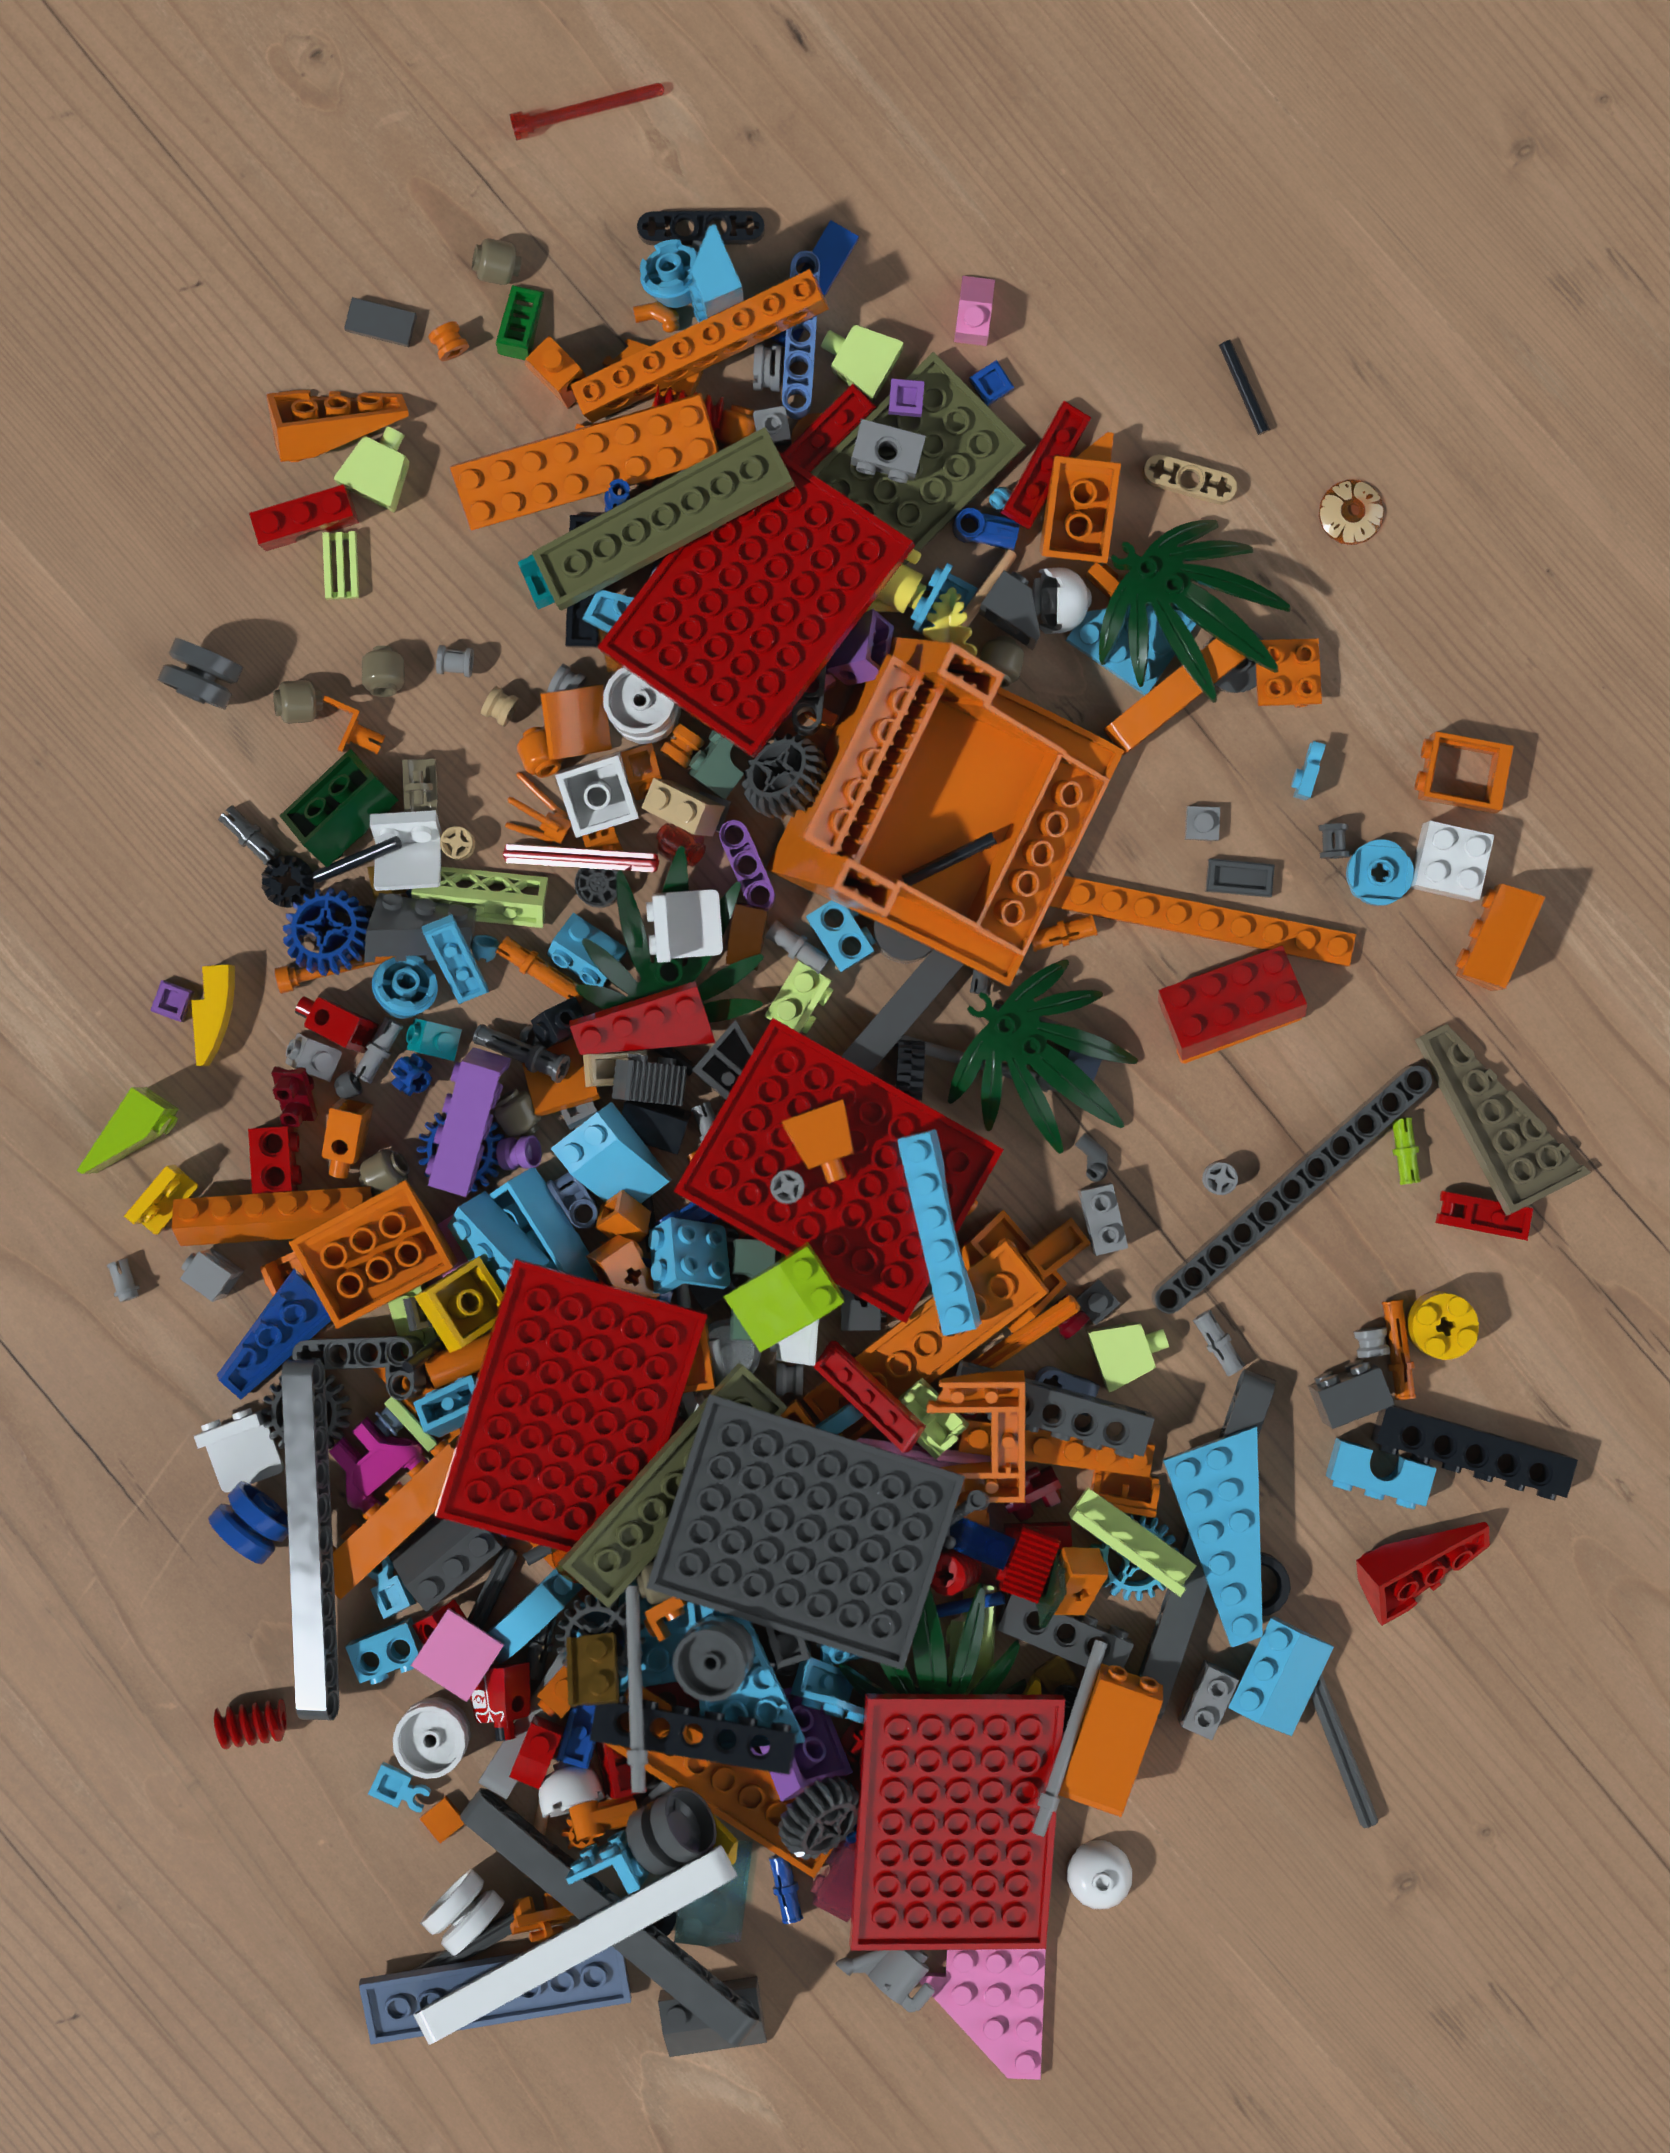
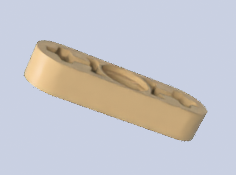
[1143,454,1237,505]

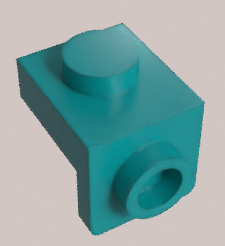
[518,554,555,610]
[406,1018,462,1061]

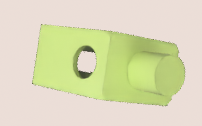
[821,325,904,403]
[334,426,409,512]
[1086,1322,1169,1392]

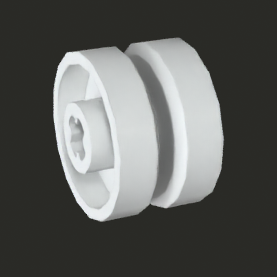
[603,667,681,744]
[393,1697,471,1779]
[420,1869,505,1956]

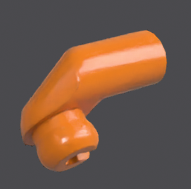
[633,302,680,333]

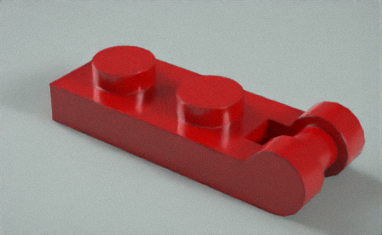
[1435,1191,1534,1241]

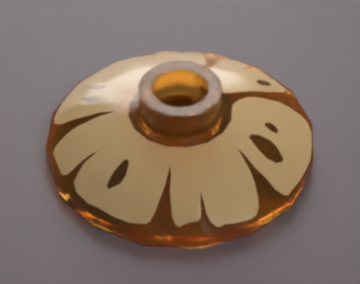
[1319,480,1384,545]

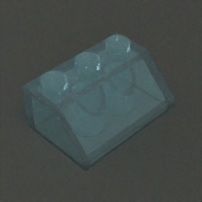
[674,1840,753,1947]

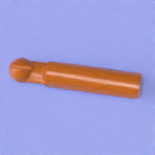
[425,1331,492,1389]

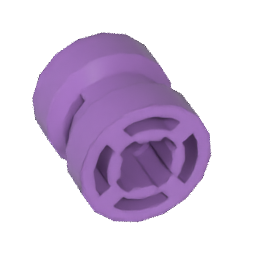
[496,1135,542,1170]

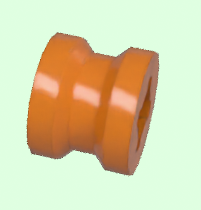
[428,321,469,361]

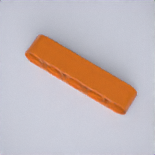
[1103,639,1247,756]

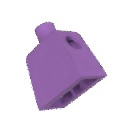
[826,609,894,686]

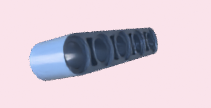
[782,250,820,419]

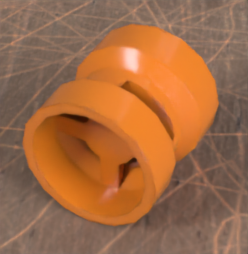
[660,723,705,769]

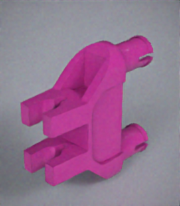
[329,1417,429,1514]

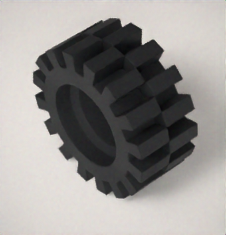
[896,1040,925,1101]

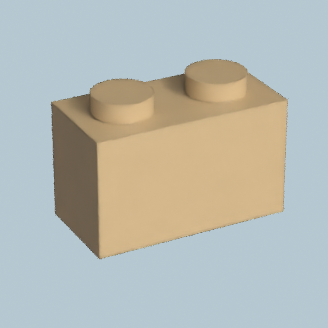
[642,778,725,837]

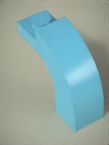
[487,1565,584,1664]

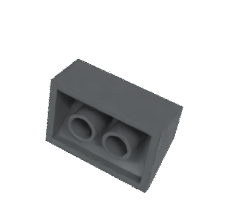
[389,1517,507,1612]
[658,1976,767,2057]

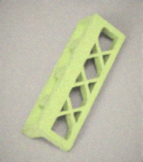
[411,866,548,928]
[1068,1487,1197,1597]

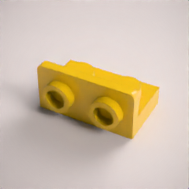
[124,1165,199,1235]

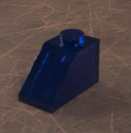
[950,1516,1016,1570]

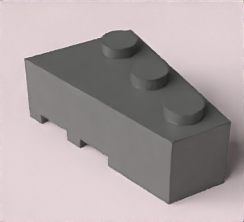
[364,893,477,963]
[692,1020,754,1100]

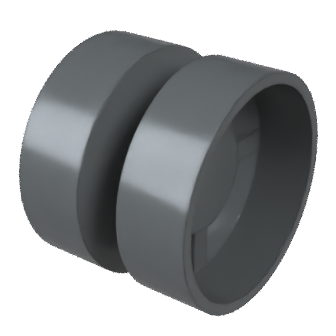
[626,1787,716,1875]

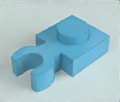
[1291,741,1326,801]
[368,1555,416,1619]
[368,1762,432,1812]

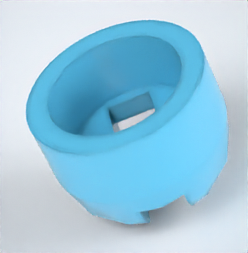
[471,935,499,962]

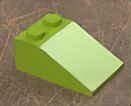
[77,1087,179,1174]
[724,1242,844,1352]

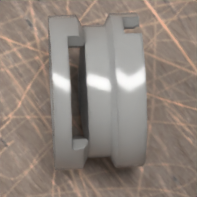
[753,343,782,392]

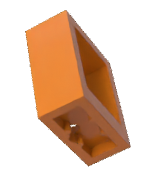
[1415,731,1514,814]

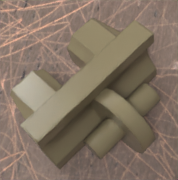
[402,758,439,818]

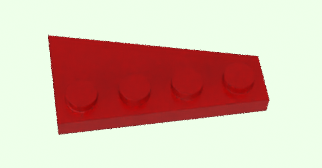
[569,981,716,1055]

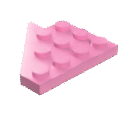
[919,1949,1046,2080]

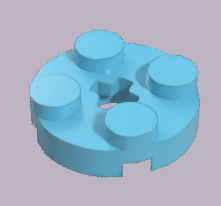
[1346,840,1414,906]

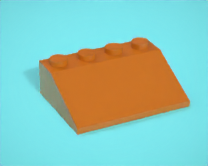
[288,1180,458,1329]

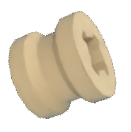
[481,686,520,727]
[440,826,476,861]

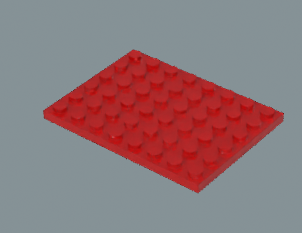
[597,452,915,759]
[673,1018,1004,1323]
[435,1258,707,1552]
[849,1694,1065,1951]

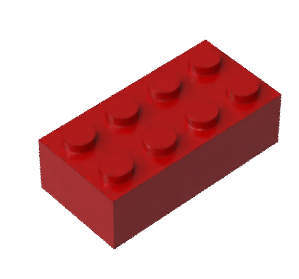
[1158,945,1307,1061]

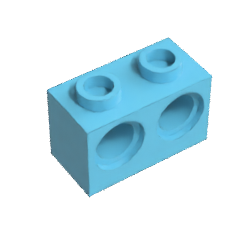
[806,900,876,973]
[345,1617,423,1685]

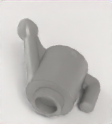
[835,1950,935,2012]

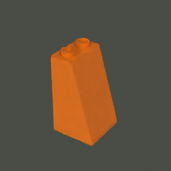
[1058,1663,1163,1817]

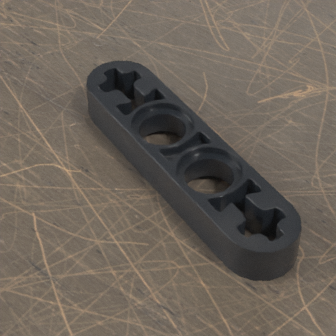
[637,211,765,245]

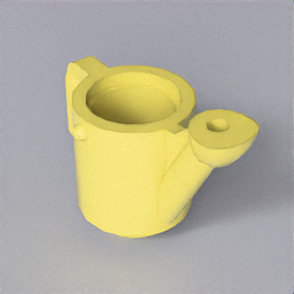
[866,549,927,613]

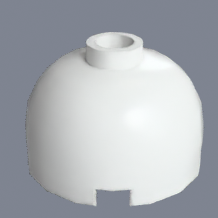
[1032,567,1092,634]
[538,1762,606,1818]
[1067,1840,1132,1909]

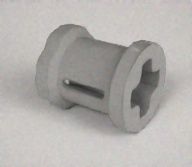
[436,645,474,677]

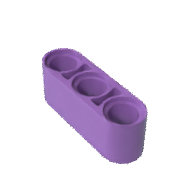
[719,820,775,909]

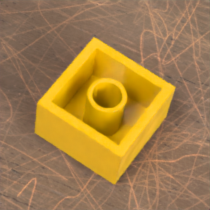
[414,1256,503,1352]

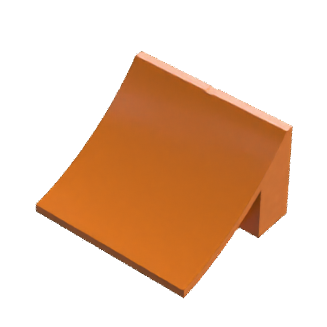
[765,637,1125,987]

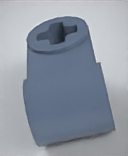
[546,1172,600,1228]
[1035,1366,1101,1416]

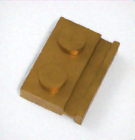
[566,1633,619,1707]

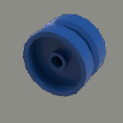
[208,1481,288,1565]

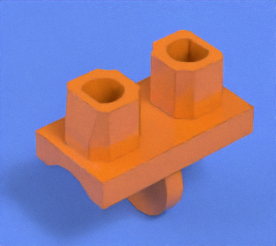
[510,1893,574,1943]

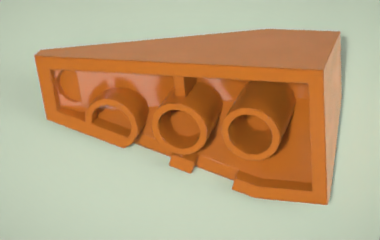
[266,390,409,462]

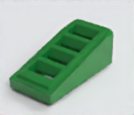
[496,285,544,360]

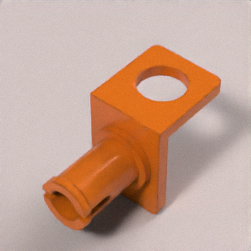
[323,696,386,754]

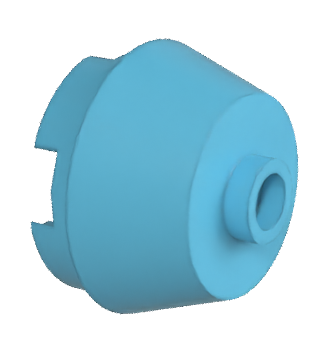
[640,239,698,308]
[372,956,438,1019]

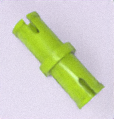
[1392,1117,1421,1185]

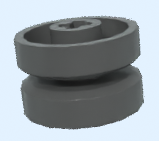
[157,638,244,710]
[673,1615,755,1702]

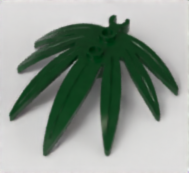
[1099,520,1291,703]
[575,846,764,1023]
[948,959,1138,1154]
[839,1583,1027,1725]

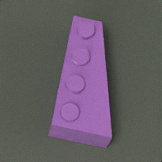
[426,1047,511,1197]

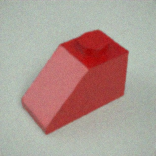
[509,1715,565,1789]

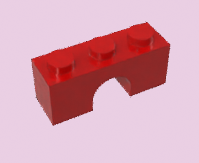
[249,484,359,551]

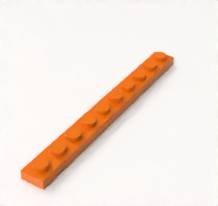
[1049,876,1356,967]

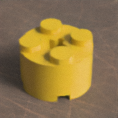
[1406,1291,1479,1360]

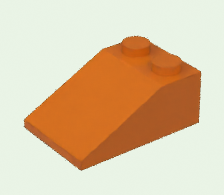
[1039,455,1121,563]

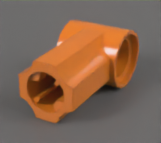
[569,1795,638,1842]

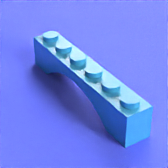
[897,1129,982,1336]

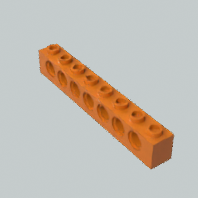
[570,269,829,423]

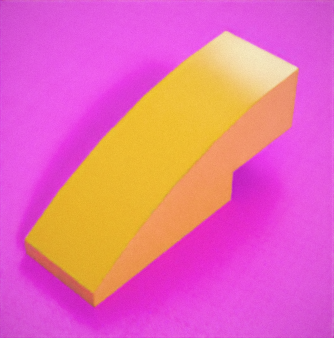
[191,964,235,1066]

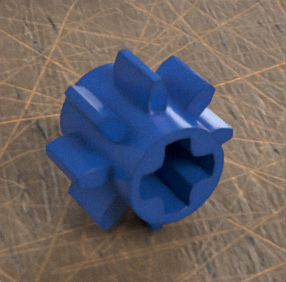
[391,1053,432,1097]

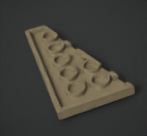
[1415,1024,1591,1216]

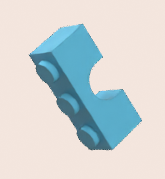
[1325,1438,1437,1509]

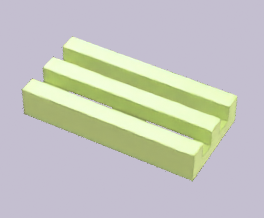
[322,531,359,600]
[384,1397,437,1452]

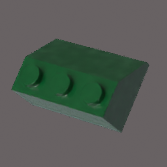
[279,748,398,867]

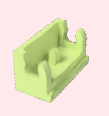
[898,1378,969,1460]

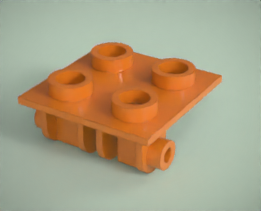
[1256,638,1322,708]

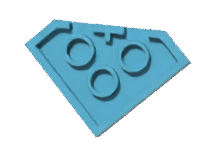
[1066,605,1196,696]

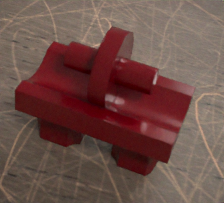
[271,1066,318,1127]
[1004,1466,1062,1522]

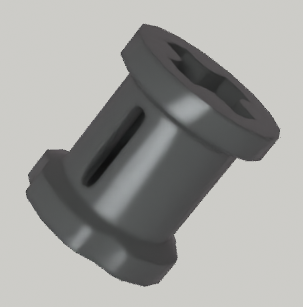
[1319,823,1350,859]

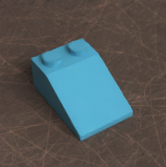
[551,1102,672,1204]

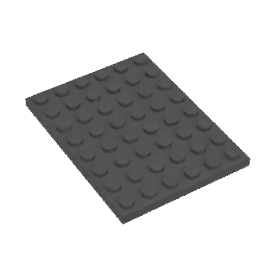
[646,1393,965,1670]

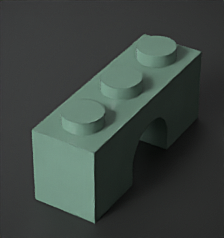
[688,730,744,800]
[729,1239,781,1341]

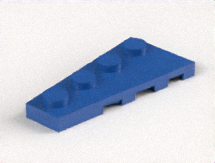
[217,1268,332,1400]

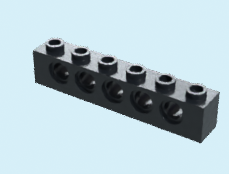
[1371,1405,1578,1501]
[589,1695,798,1775]

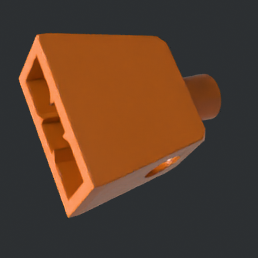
[525,336,586,409]
[322,1098,374,1179]
[782,1099,853,1183]

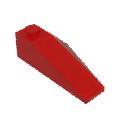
[1356,1522,1490,1626]

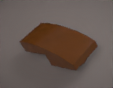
[726,902,769,971]

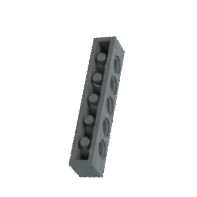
[956,1360,1155,1459]

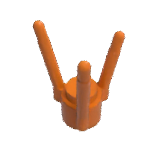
[505,772,572,845]

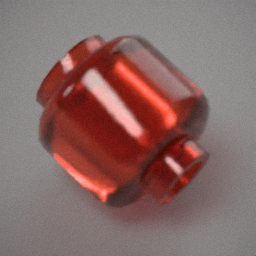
[656,823,706,867]

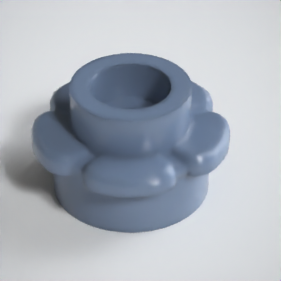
[374,1407,404,1437]

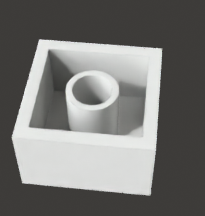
[1410,821,1494,902]

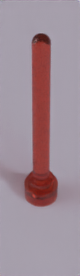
[509,83,665,141]

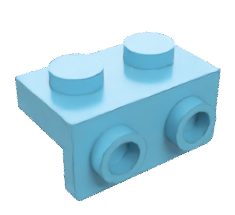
[547,913,627,987]

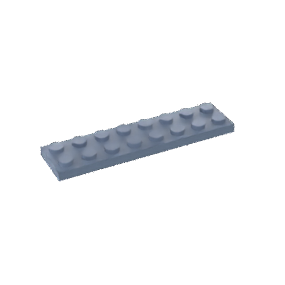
[359,1946,632,2045]

